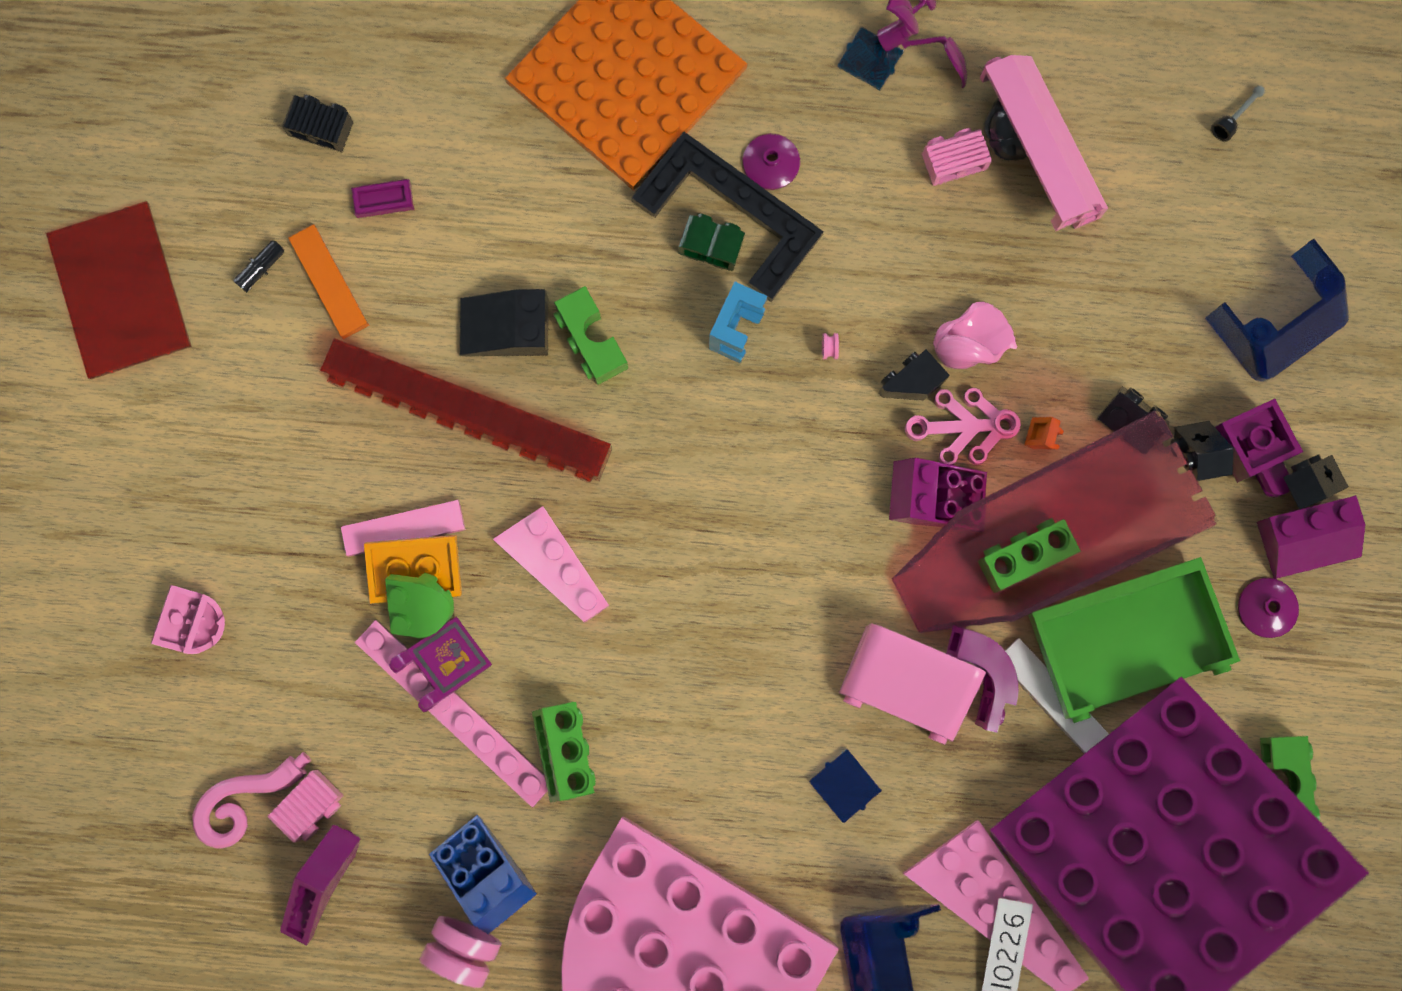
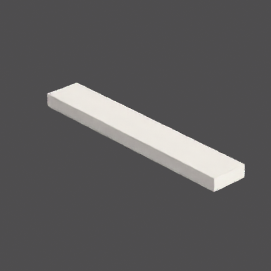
[1005,638,1109,754]

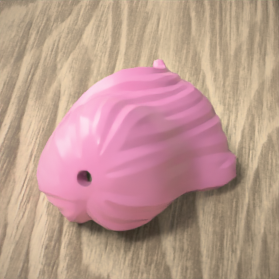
[933,302,1017,369]

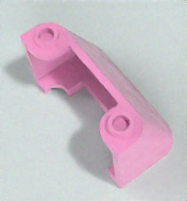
[839,624,986,745]

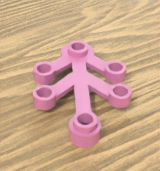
[905,388,1021,465]

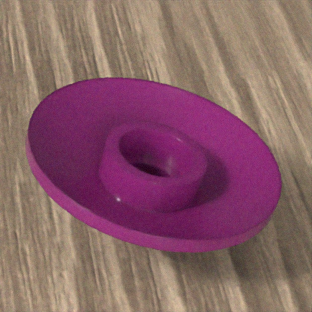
[743,134,800,190]
[1238,578,1299,638]

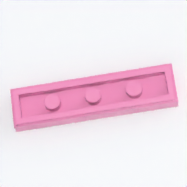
[341,500,466,557]

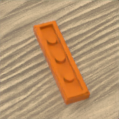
[288,224,369,339]

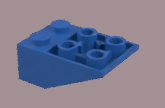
[429,815,537,934]

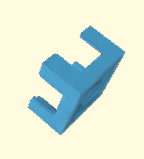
[709,282,768,364]

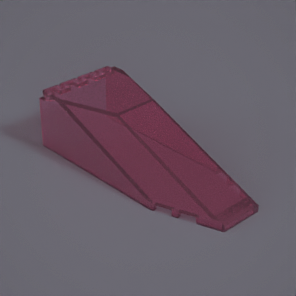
[892,411,1219,633]

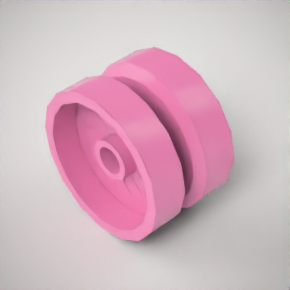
[419,916,502,988]

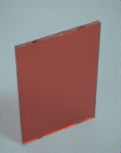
[46,201,192,380]

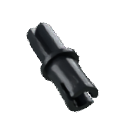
[233,240,285,293]

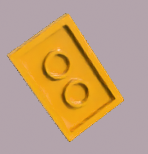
[364,535,462,604]

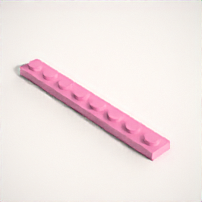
[355,620,548,808]

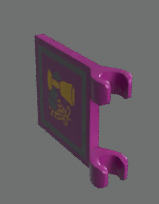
[389,616,492,712]

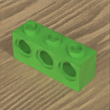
[977,518,1081,593]
[532,701,595,803]

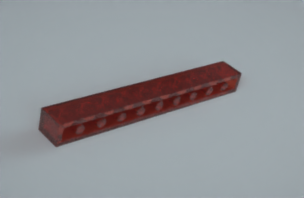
[320,338,612,483]

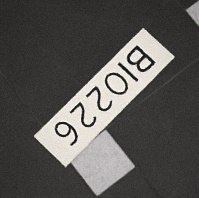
[982,898,1033,991]

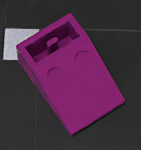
[889,457,987,531]

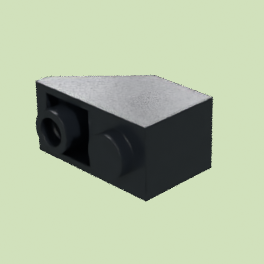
[878,349,950,401]

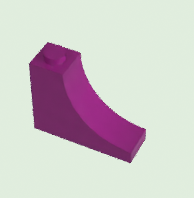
[280,824,361,946]

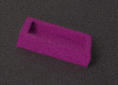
[351,179,414,218]

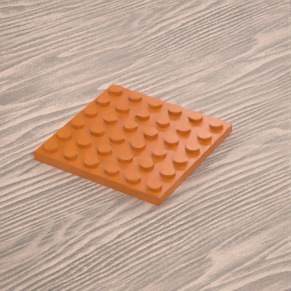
[505,0,747,191]

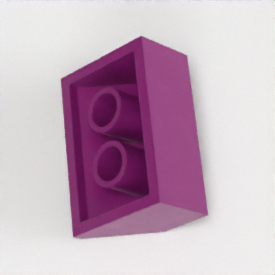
[1257,496,1366,579]

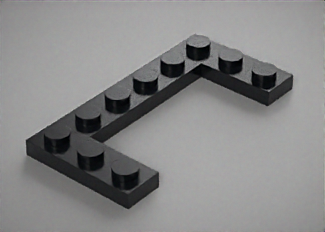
[631,131,824,302]

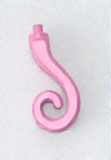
[192,752,311,848]

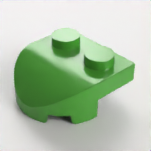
[385,573,454,638]

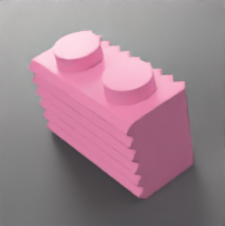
[922,128,992,186]
[268,770,344,843]

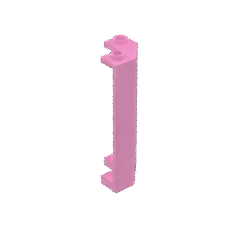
[980,55,1108,231]

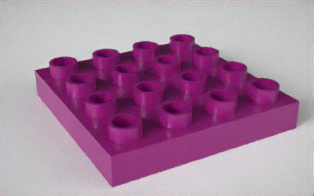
[990,677,1370,991]

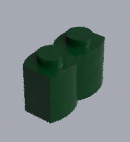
[678,213,745,271]

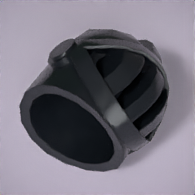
[984,98,1027,161]

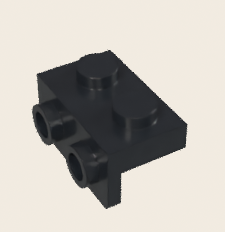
[1097,386,1170,455]

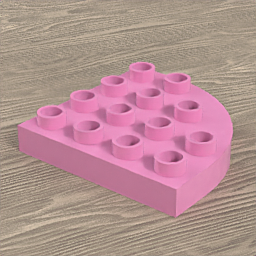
[562,816,839,991]

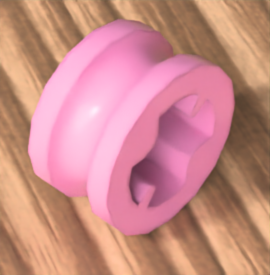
[822,333,839,360]

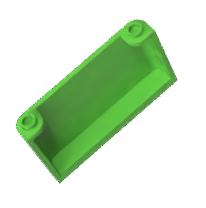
[1028,557,1240,723]

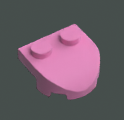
[151,585,225,654]

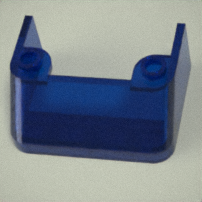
[1205,238,1349,382]
[840,904,941,991]

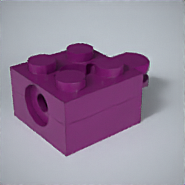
[1215,398,1303,498]

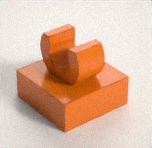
[1024,417,1064,450]

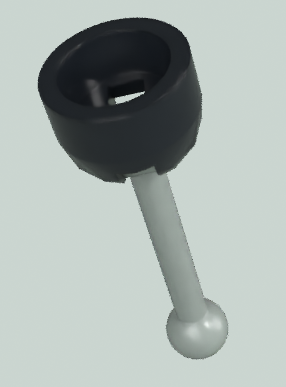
[1211,86,1265,142]

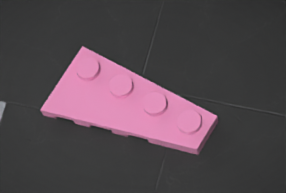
[493,506,609,623]

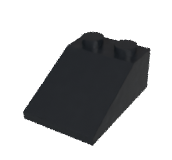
[460,289,549,357]

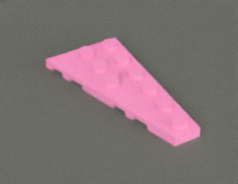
[903,820,1089,991]

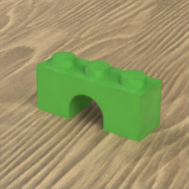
[553,286,629,385]
[1260,736,1320,821]

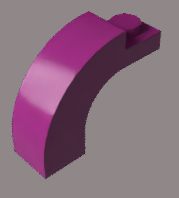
[946,625,1019,733]

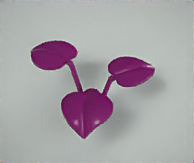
[877,0,967,89]

